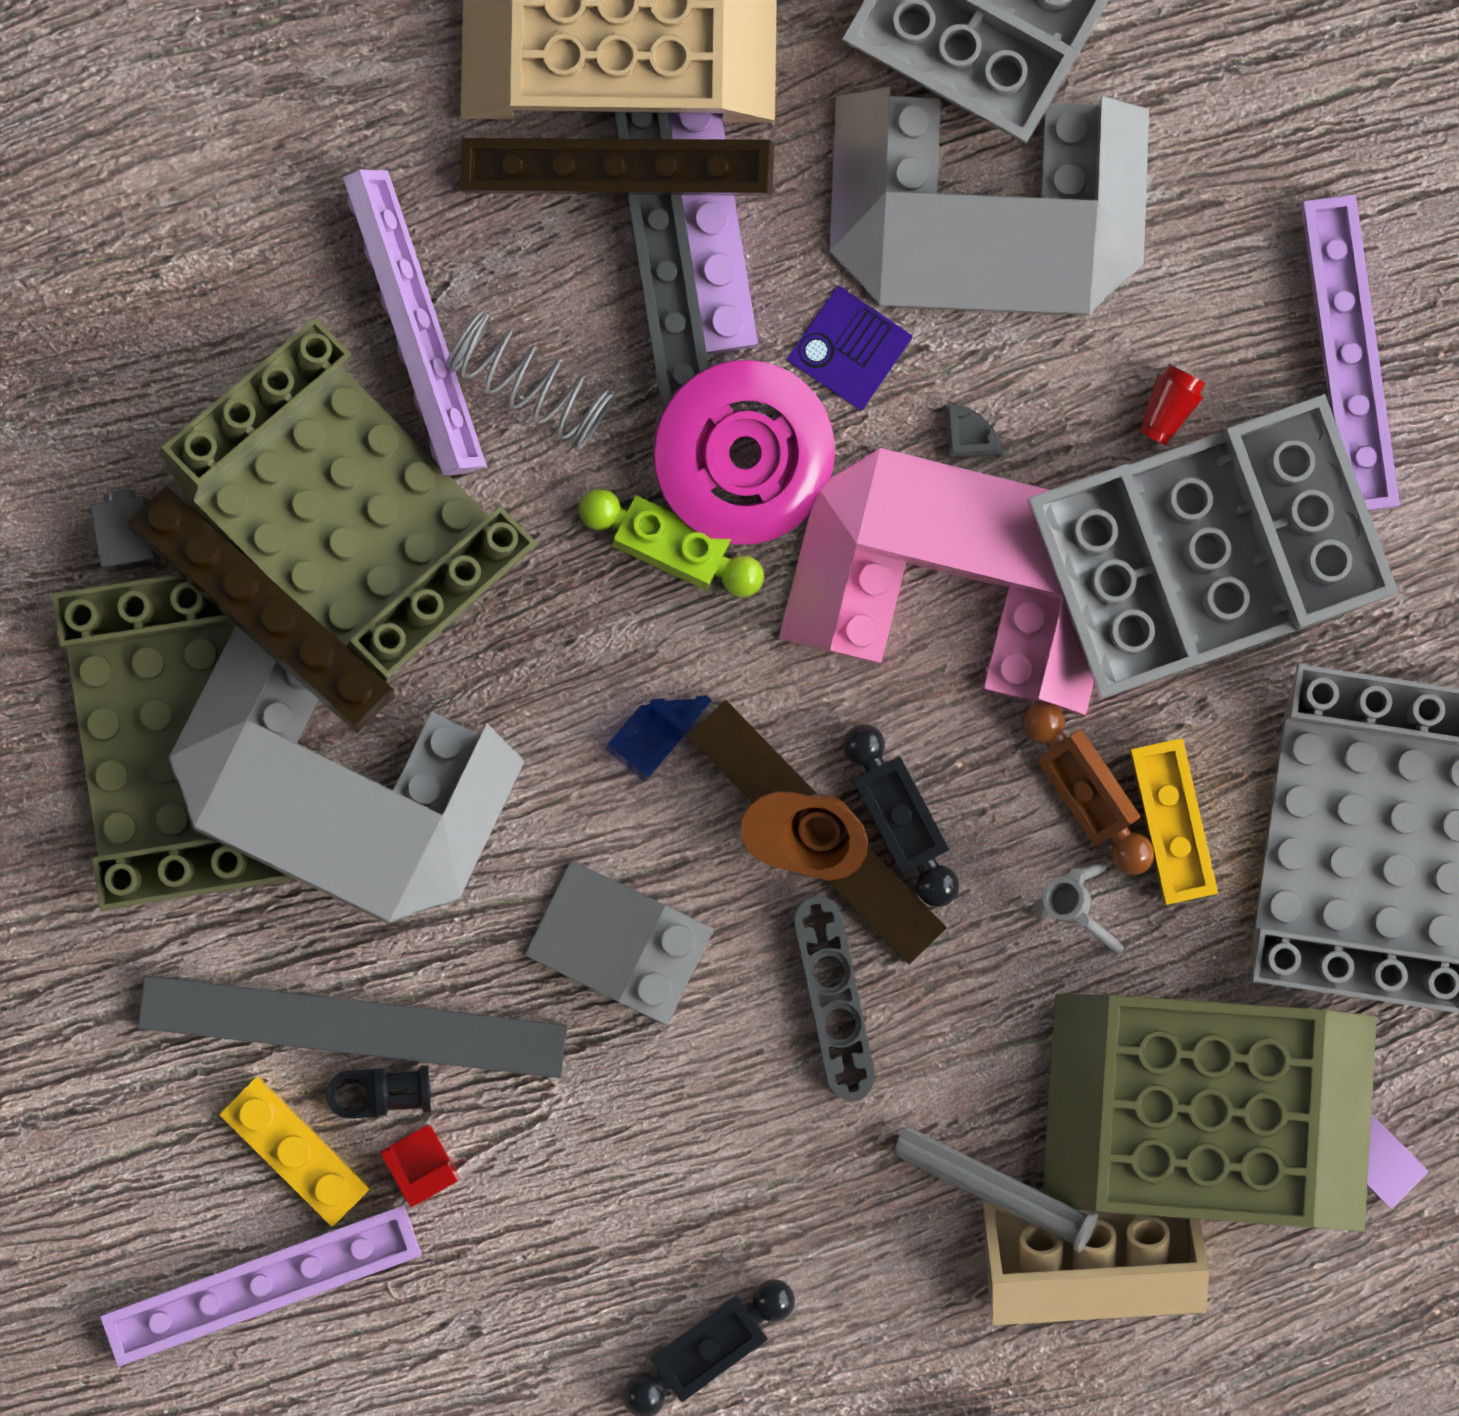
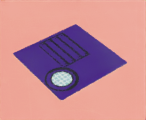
[788,286,913,410]

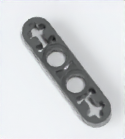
[794,896,875,1100]

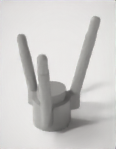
[1034,862,1124,954]

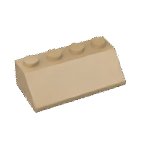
[983,1202,1209,1326]

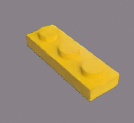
[1129,738,1218,905]
[219,1076,371,1227]

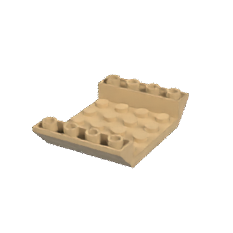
[461,0,777,123]

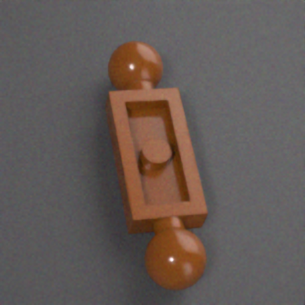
[1023,702,1155,875]

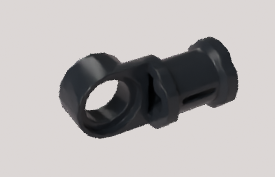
[326,1065,432,1119]

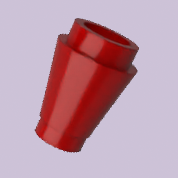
[1138,364,1206,446]

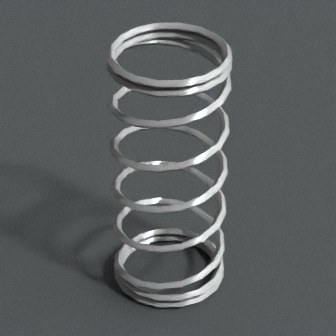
[446,311,613,451]

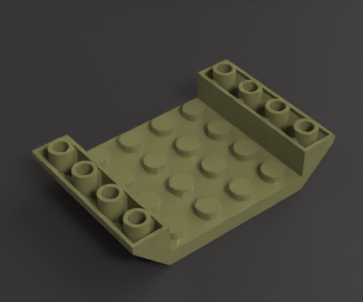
[160,318,537,681]
[52,574,298,911]
[1042,994,1377,1231]

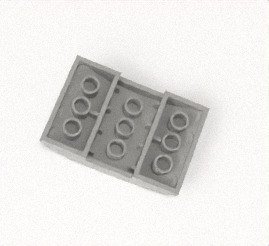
[842,0,1110,144]
[1027,394,1399,699]

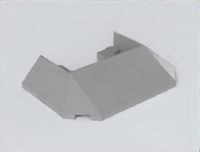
[829,87,1149,316]
[168,625,525,924]

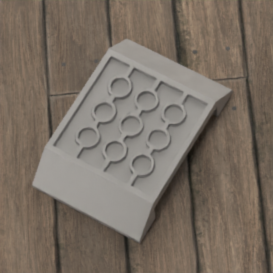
[1252,664,1459,1013]

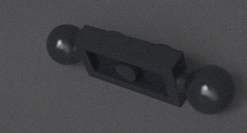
[843,724,959,907]
[623,1279,795,1416]

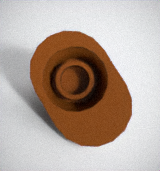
[741,791,868,881]

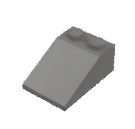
[525,860,714,1025]

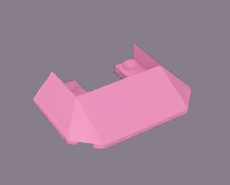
[779,448,1094,716]

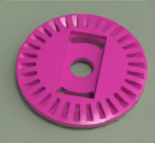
[653,360,835,545]

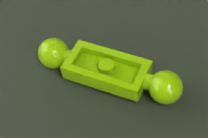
[579,488,764,598]

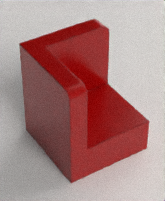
[380,1125,461,1208]

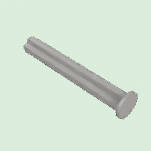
[895,1128,1098,1253]

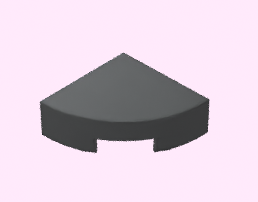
[945,404,1002,459]

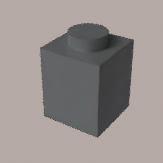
[91,490,161,573]

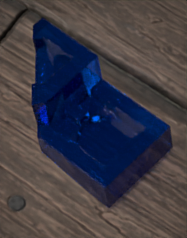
[605,695,712,782]

